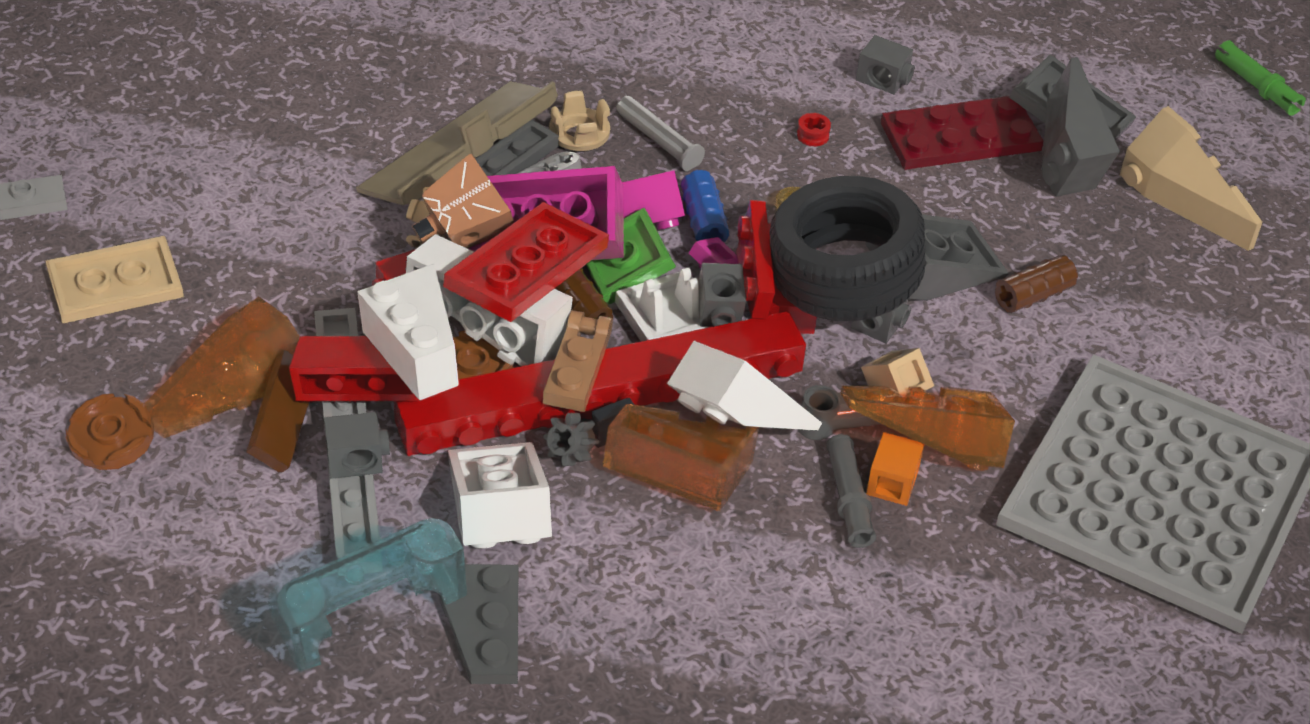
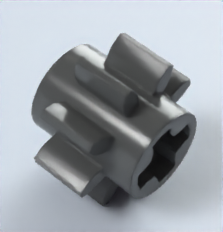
[543,413,599,466]

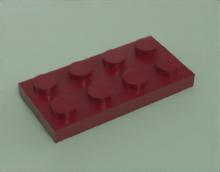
[880,96,1044,170]

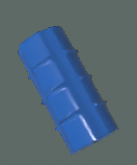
[681,170,730,242]

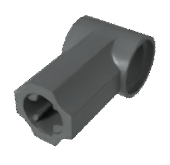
[798,385,884,440]

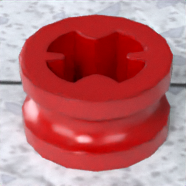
[797,113,831,147]

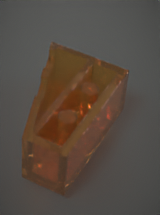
[603,404,759,512]

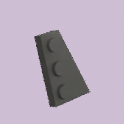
[429,564,519,684]

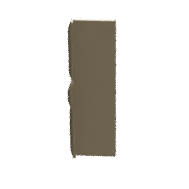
[356,81,558,206]

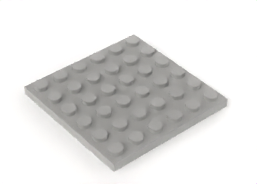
[996,354,1310,634]

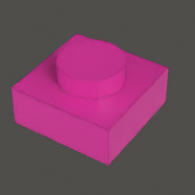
[689,237,738,269]

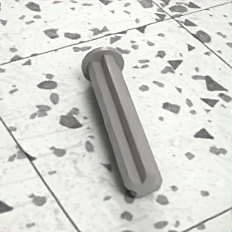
[616,96,705,171]

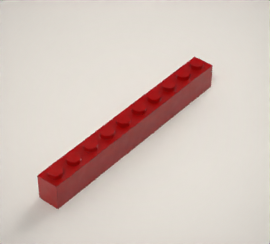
[394,311,806,456]

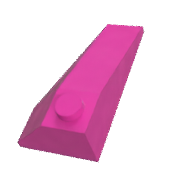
[622,170,685,231]

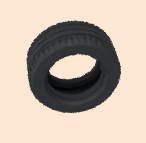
[770,176,925,321]

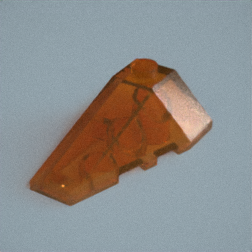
[144,297,300,438]
[840,386,1015,471]

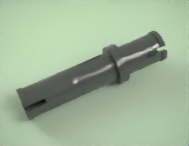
[826,434,876,548]

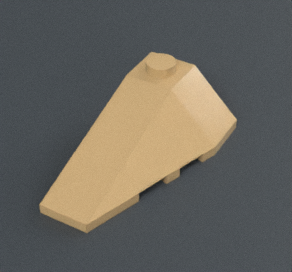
[1120,106,1262,251]

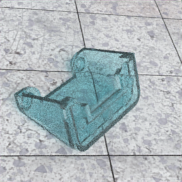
[268,518,467,673]

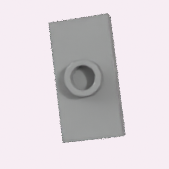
[0,175,68,220]

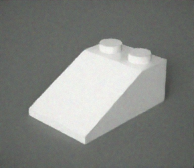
[667,341,822,430]
[448,442,552,548]

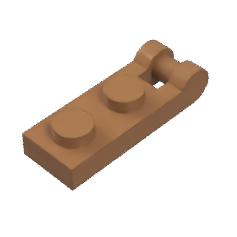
[543,310,613,412]

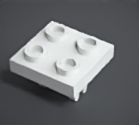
[615,268,709,341]

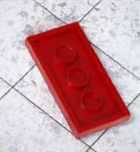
[443,202,609,322]

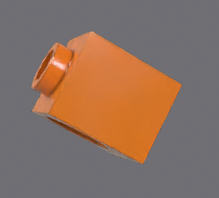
[866,432,925,506]

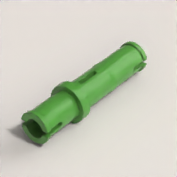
[1215,40,1306,116]

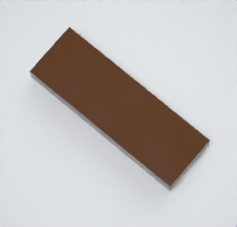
[246,350,309,473]

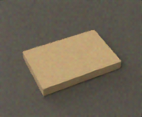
[46,236,184,323]

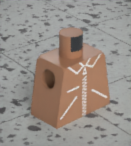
[412,154,514,249]

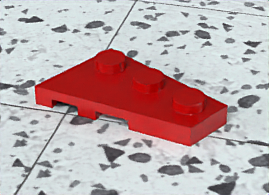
[736,200,775,319]

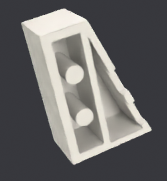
[357,264,459,400]

